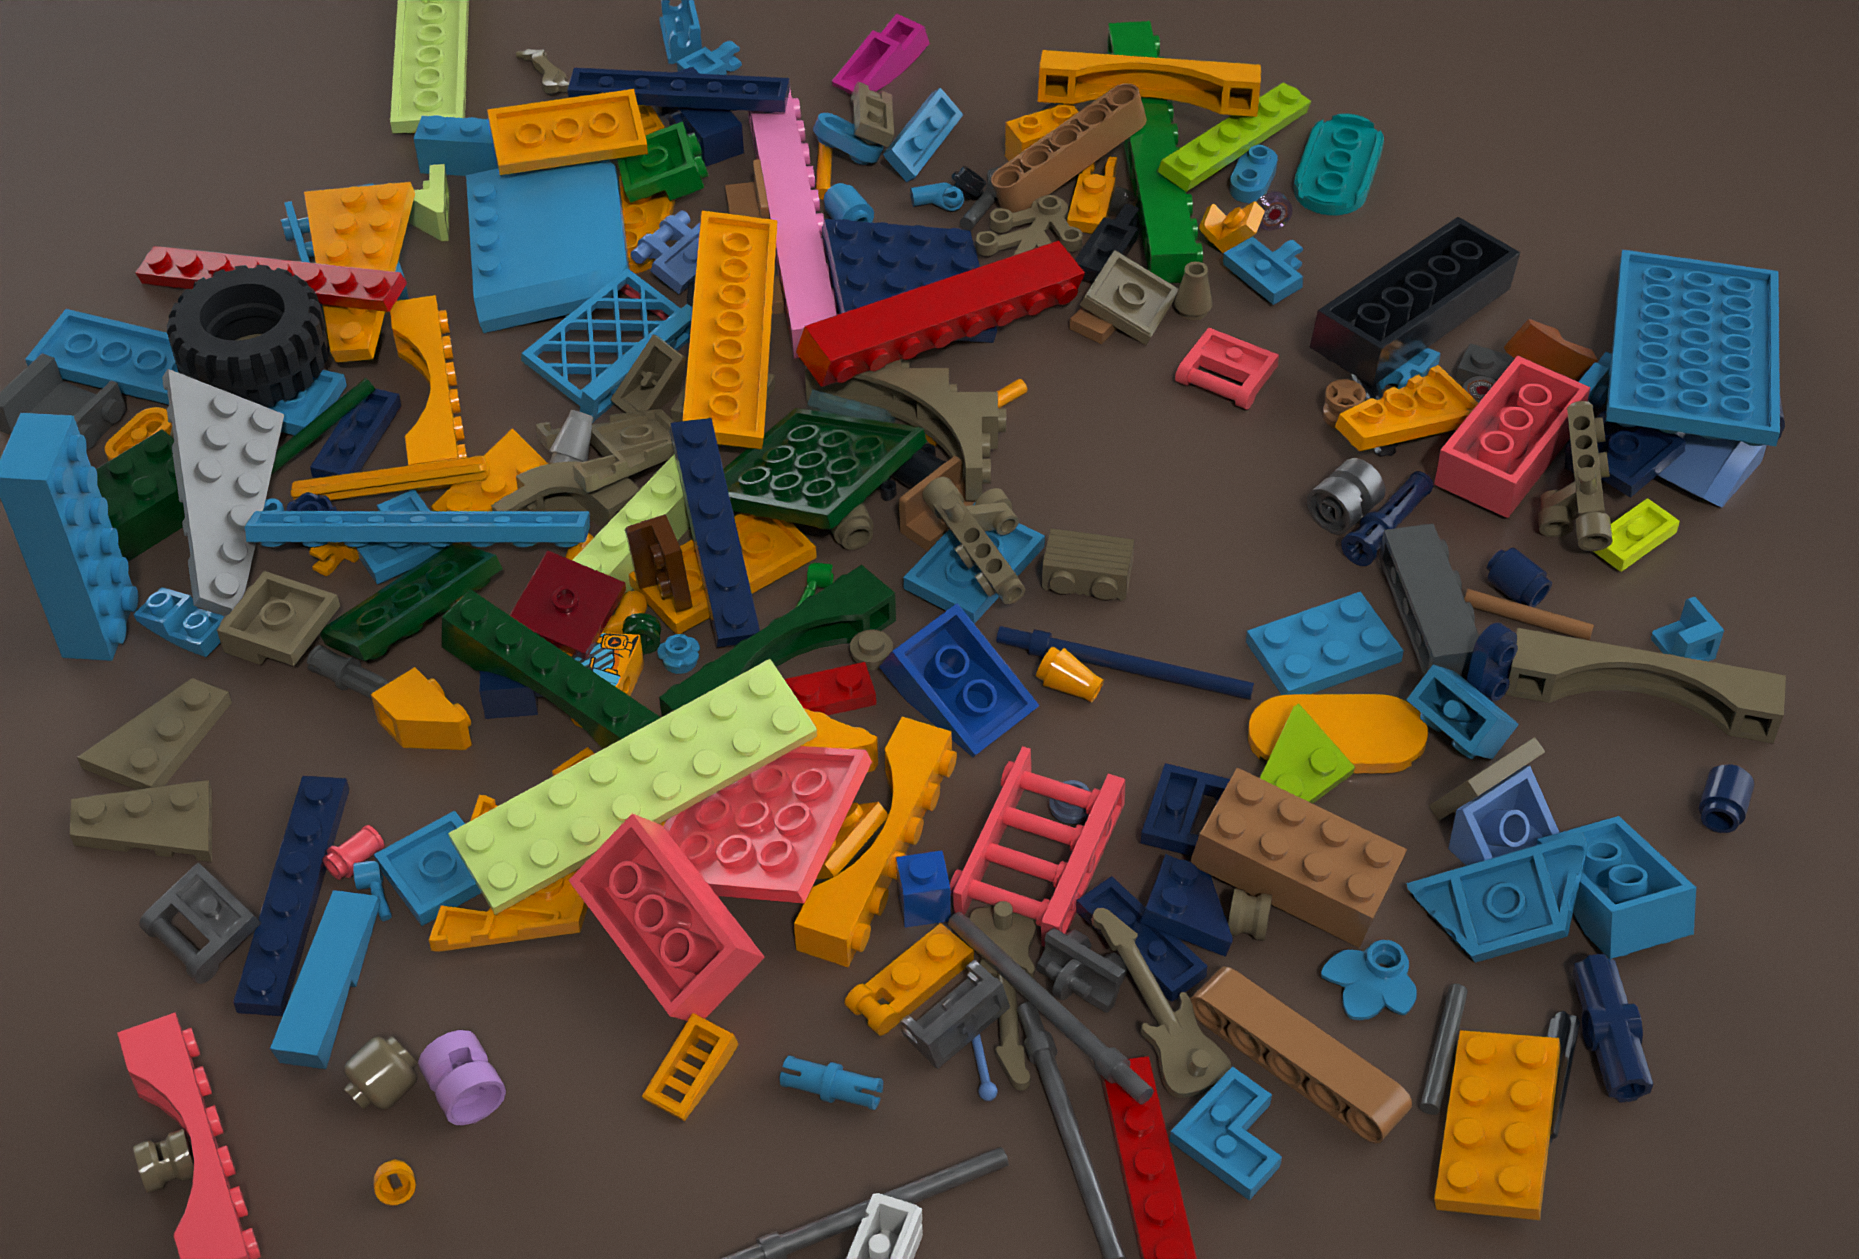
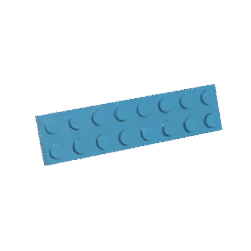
[25,309,347,435]

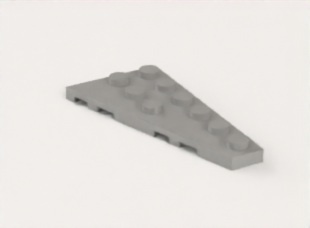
[162,369,284,616]

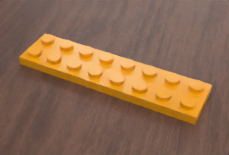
[682,210,778,449]

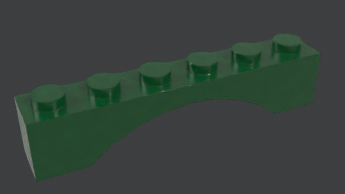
[659,564,896,717]
[441,589,661,749]

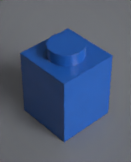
[896,851,951,928]

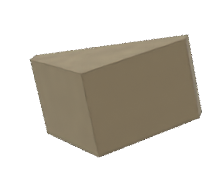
[610,334,686,413]

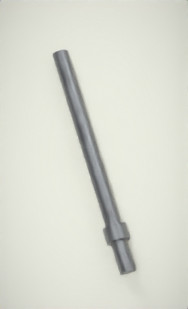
[948,912,1153,1104]
[1017,1002,1126,1259]
[721,1147,1009,1259]

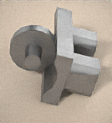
[1036,928,1127,1013]

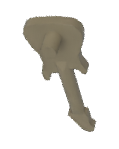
[969,901,1037,1091]
[1091,908,1231,1098]

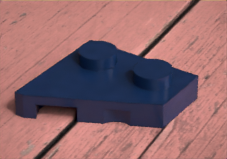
[1140,854,1233,957]

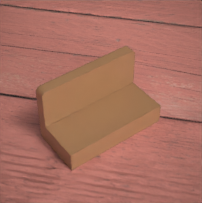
[725,159,769,219]
[899,456,977,551]

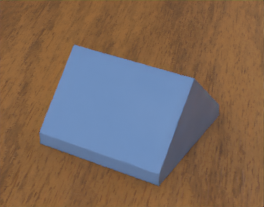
[1448,765,1560,866]

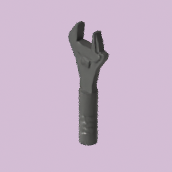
[960,166,1002,230]

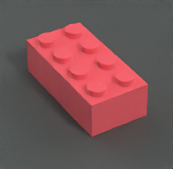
[1434,356,1591,518]
[569,813,765,1021]

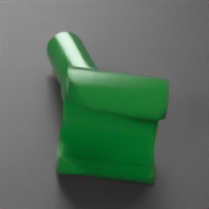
[795,562,834,608]

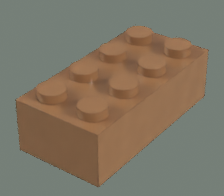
[1190,768,1407,948]

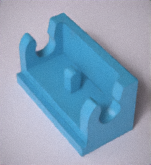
[659,0,702,64]

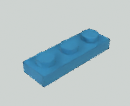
[883,87,963,182]

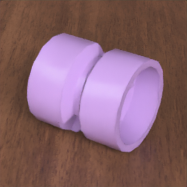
[418,1030,506,1125]

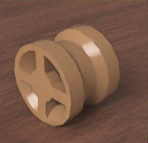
[1322,379,1366,429]

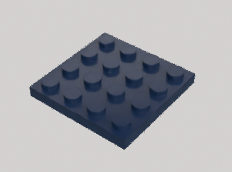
[821,219,997,343]

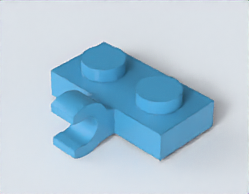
[1223,236,1303,305]

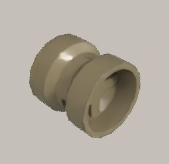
[133,1128,194,1193]

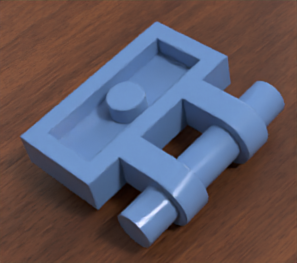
[631,210,700,294]

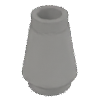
[548,410,594,464]

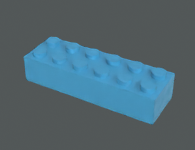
[0,413,138,661]

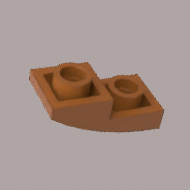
[1504,319,1598,382]

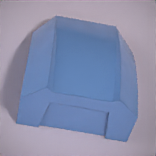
[1658,432,1767,508]

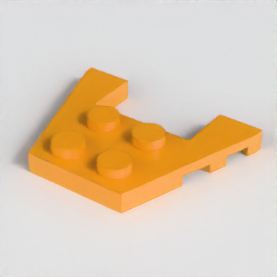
[429,795,588,952]

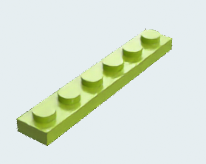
[1157,82,1312,192]

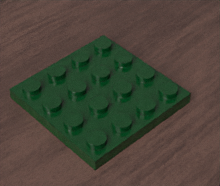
[723,408,927,529]

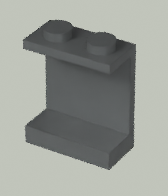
[0,353,127,451]

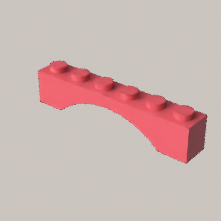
[117,1013,261,1259]

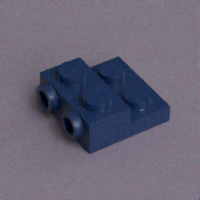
[1564,411,1686,498]

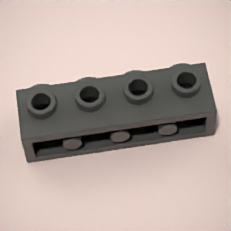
[1379,523,1481,680]

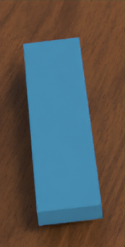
[270,890,381,1069]

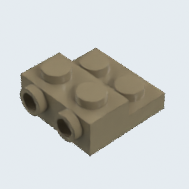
[217,571,340,666]

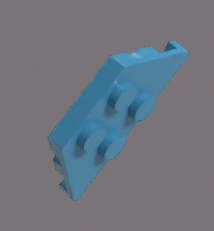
[1406,832,1588,963]

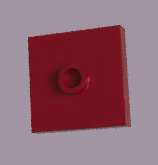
[510,550,626,660]

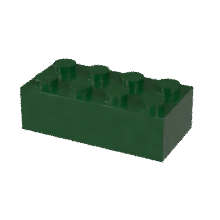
[96,429,185,562]

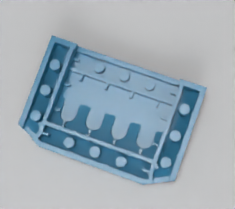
[466,160,630,333]

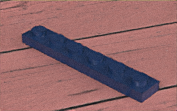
[567,67,790,113]
[670,418,760,647]
[233,776,350,1016]

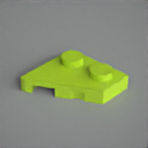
[1260,703,1355,804]

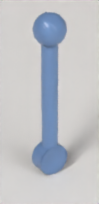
[972,1034,998,1101]

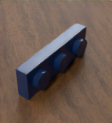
[310,388,401,478]
[1076,876,1208,1002]

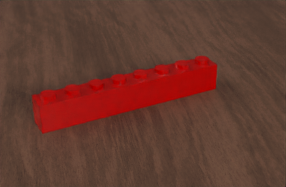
[796,241,1085,387]

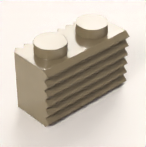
[1042,528,1135,601]

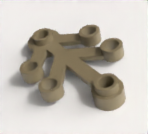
[976,195,1083,256]

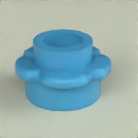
[657,634,700,674]

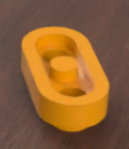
[105,407,172,461]

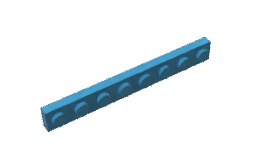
[245,511,590,547]

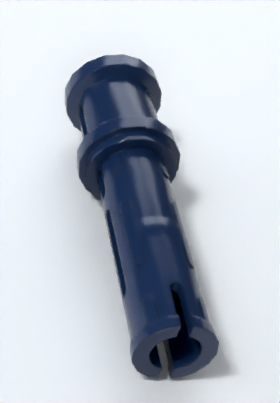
[1341,471,1434,566]

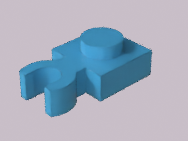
[1379,348,1441,390]
[1579,352,1612,408]

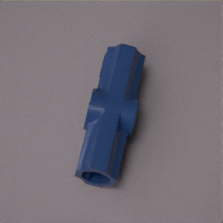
[1572,954,1654,1102]

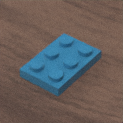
[903,501,1045,624]
[1246,591,1404,695]

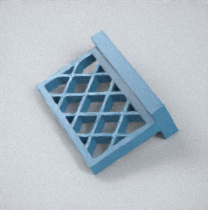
[521,268,692,423]

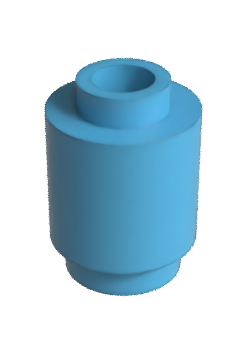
[823,183,874,222]

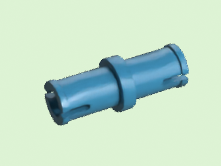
[780,1055,883,1110]

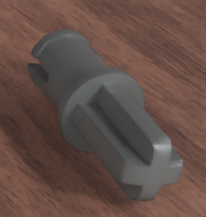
[307,645,389,699]

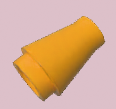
[1036,647,1104,703]

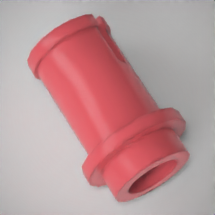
[323,825,385,880]

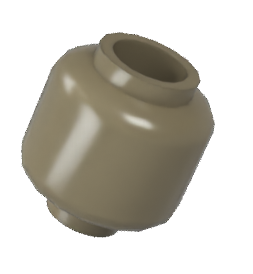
[344,1036,418,1110]

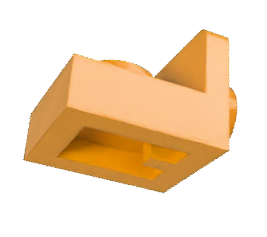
[1199,201,1265,253]

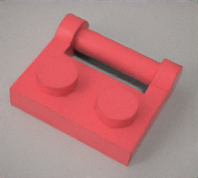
[1175,328,1279,410]

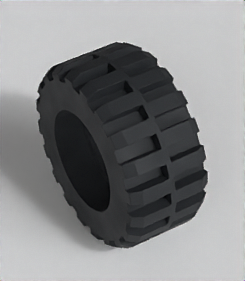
[167,265,330,408]

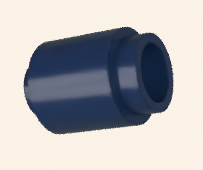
[1486,548,1552,607]
[1699,764,1755,833]

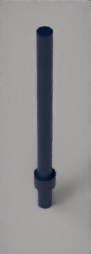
[996,626,1254,700]

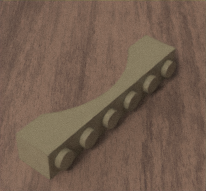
[1505,628,1786,744]

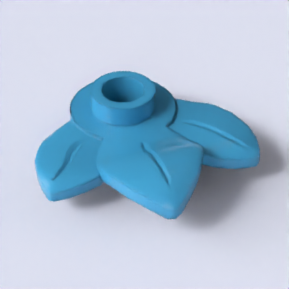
[1321,940,1417,1020]

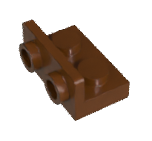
[625,514,693,612]

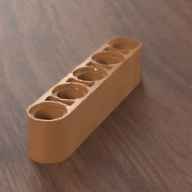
[991,83,1147,213]
[1190,966,1412,1144]

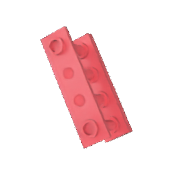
[950,746,1125,947]

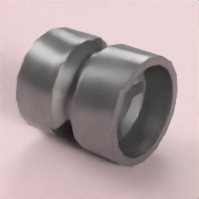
[1307,458,1386,535]

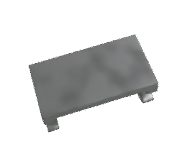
[900,960,1010,1069]

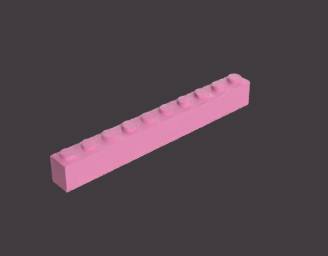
[748,91,839,359]

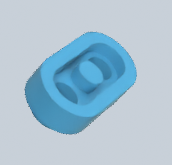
[813,113,884,165]
[1229,145,1278,203]

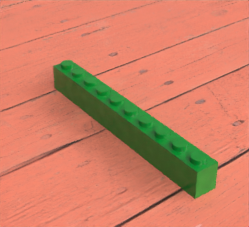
[1107,21,1203,283]

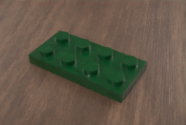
[319,542,503,661]

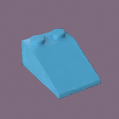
[1537,816,1697,959]

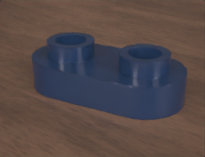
[1467,623,1518,701]

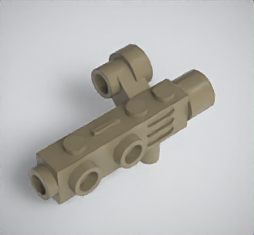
[1538,401,1613,551]
[922,477,1026,604]

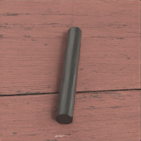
[1420,984,1468,1115]

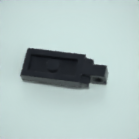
[1075,203,1140,282]

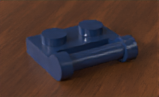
[1141,763,1230,856]

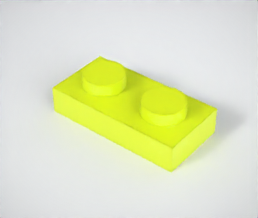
[1593,498,1680,572]

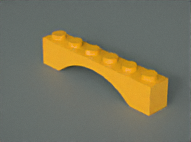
[1037,50,1261,117]
[390,295,467,493]
[794,717,957,967]

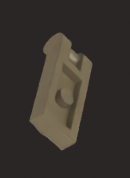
[851,81,894,147]

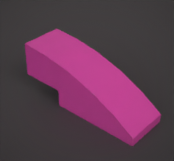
[832,13,930,94]

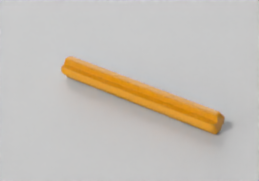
[290,455,489,501]

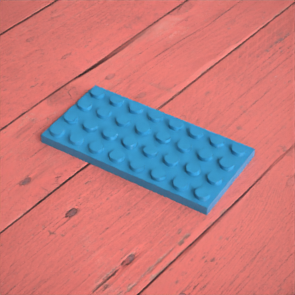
[1606,250,1780,446]

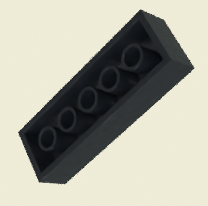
[1309,217,1521,386]

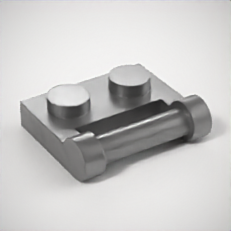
[139,862,261,984]

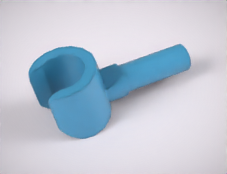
[353,860,392,921]

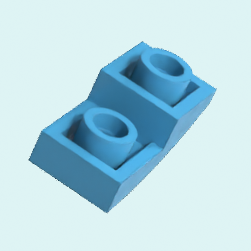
[133,587,225,657]

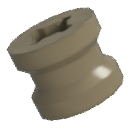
[1228,888,1272,941]

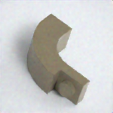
[491,461,640,543]

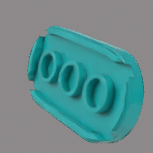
[1294,114,1384,216]

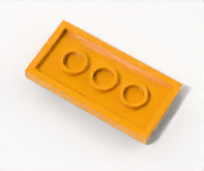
[487,89,648,175]
[628,513,816,634]
[1434,1030,1560,1220]

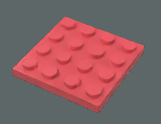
[663,746,872,904]

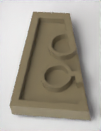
[77,678,232,790]
[69,780,212,862]

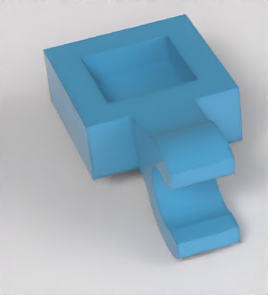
[677,41,742,75]

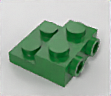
[617,121,709,203]

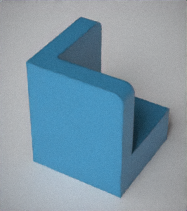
[1651,597,1724,661]

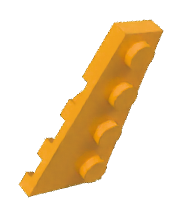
[1335,365,1478,451]

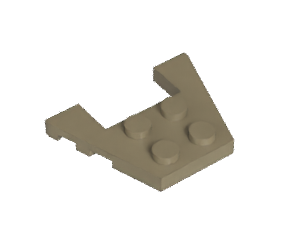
[535,409,674,493]

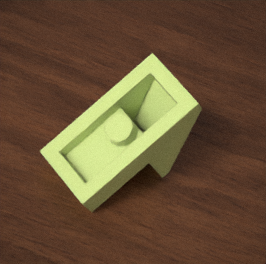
[408,164,450,241]

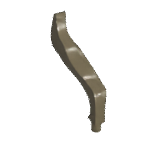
[516,49,570,93]

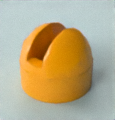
[373,1159,416,1205]

